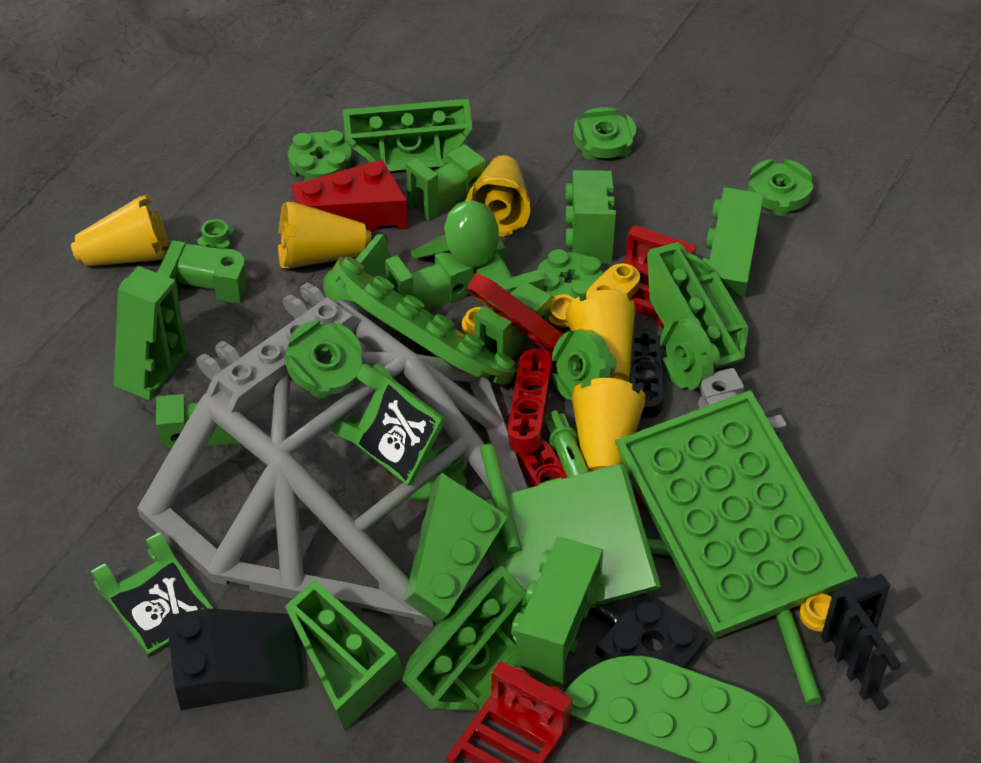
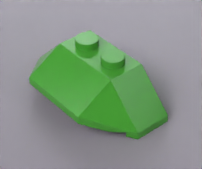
[342,99,472,173]
[647,242,749,369]
[402,565,527,712]

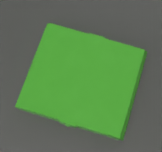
[485,464,661,608]

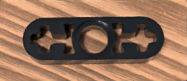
[629,329,664,418]

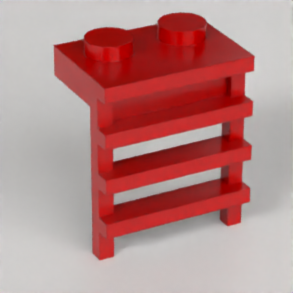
[623,225,696,327]
[446,661,572,763]

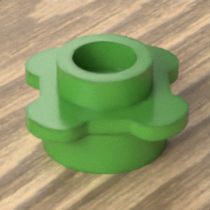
[197,219,234,249]

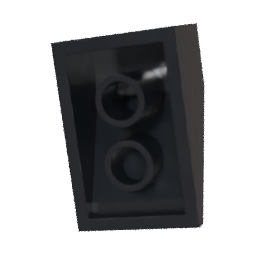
[166,608,303,710]

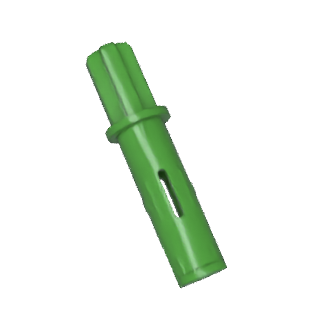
[545,410,589,478]

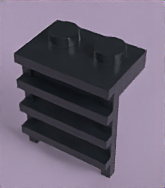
[821,573,901,711]

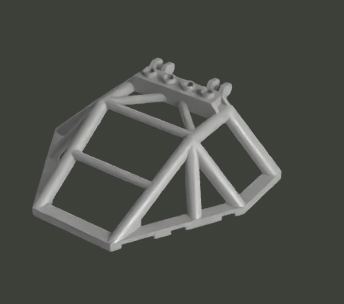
[137,282,527,627]

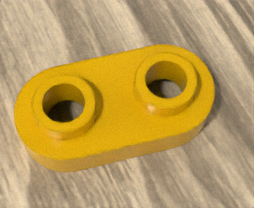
[586,263,640,300]

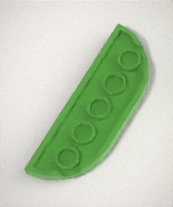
[331,256,518,384]
[565,656,799,763]

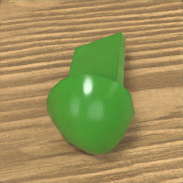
[411,200,499,267]
[323,234,391,302]

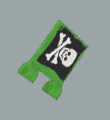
[330,364,446,485]
[91,532,213,658]

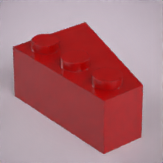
[290,160,408,231]

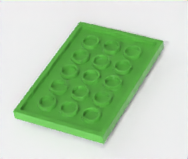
[615,390,858,639]

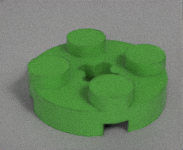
[573,107,636,160]
[288,130,352,181]
[748,159,813,216]
[537,249,603,302]
[660,317,720,390]
[284,320,362,398]
[552,329,616,400]

